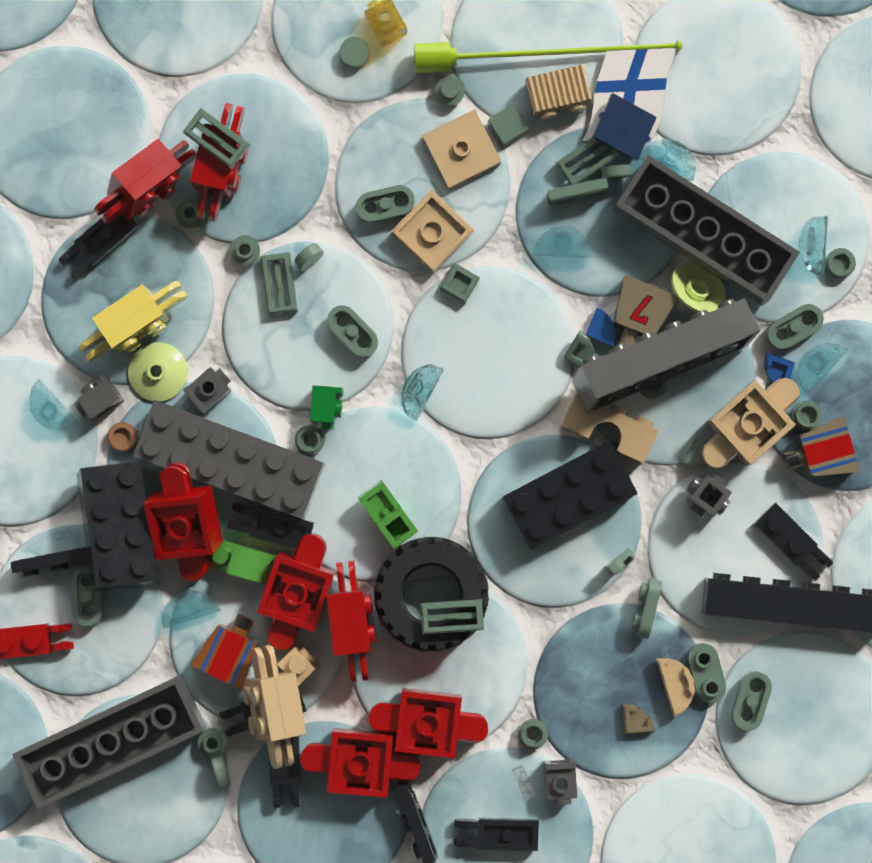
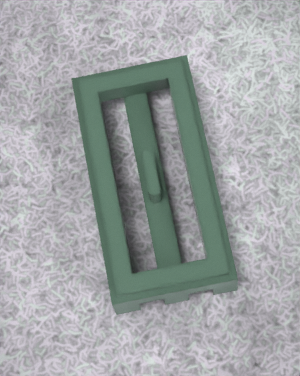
[183,108,250,169]
[555,137,621,185]
[547,178,609,206]
[260,252,298,315]
[421,599,484,634]

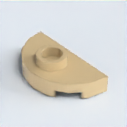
[656,658,695,717]

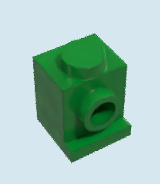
[310,385,344,430]

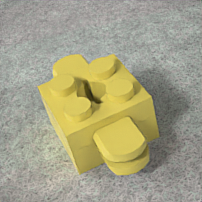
[78,281,188,362]

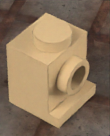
[277,641,321,686]

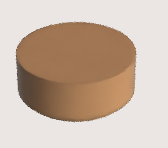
[107,422,139,452]

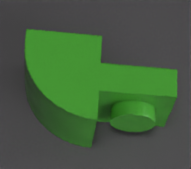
[357,480,418,549]
[208,539,276,584]

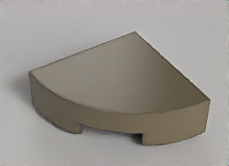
[622,704,655,734]

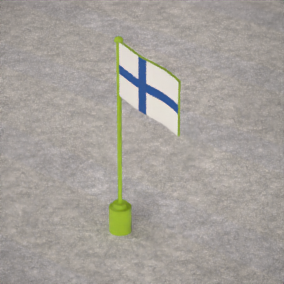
[414,40,683,142]

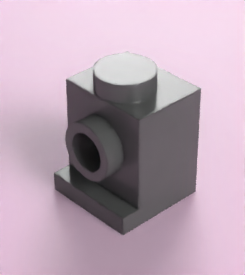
[183,367,232,414]
[74,374,124,420]
[544,759,577,805]

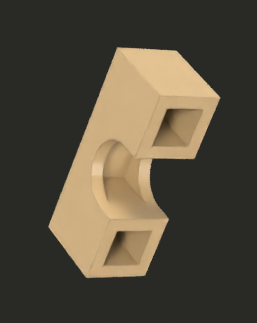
[560,394,659,464]

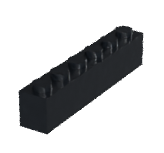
[701,573,872,632]

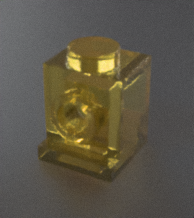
[364,0,408,47]

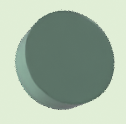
[340,37,370,68]
[601,165,632,180]
[294,243,324,271]
[824,248,856,279]
[211,756,231,788]

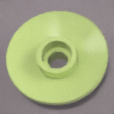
[671,262,726,313]
[128,342,188,402]

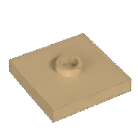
[422,109,502,189]
[391,189,475,274]

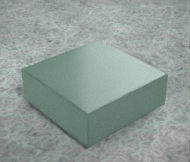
[488,104,529,146]
[440,263,480,304]

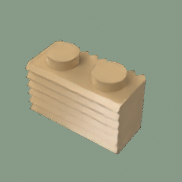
[525,64,592,120]

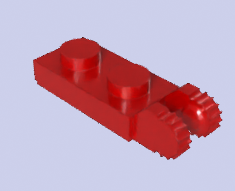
[0,623,74,659]

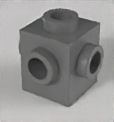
[686,474,732,518]

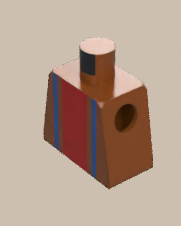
[191,613,258,690]

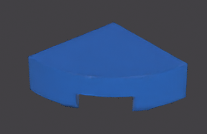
[586,308,616,347]
[764,353,795,383]

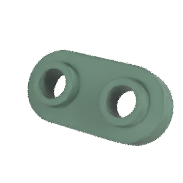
[356,185,415,223]
[766,304,824,350]
[327,305,378,357]
[71,566,104,626]
[631,578,662,639]
[687,643,726,703]
[731,671,772,731]

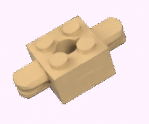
[701,378,800,468]
[243,645,307,769]

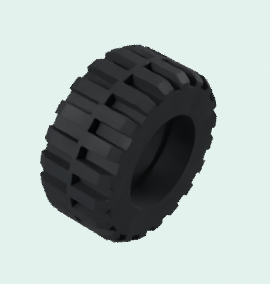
[374,537,489,652]

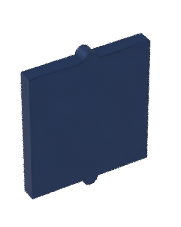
[592,93,657,161]

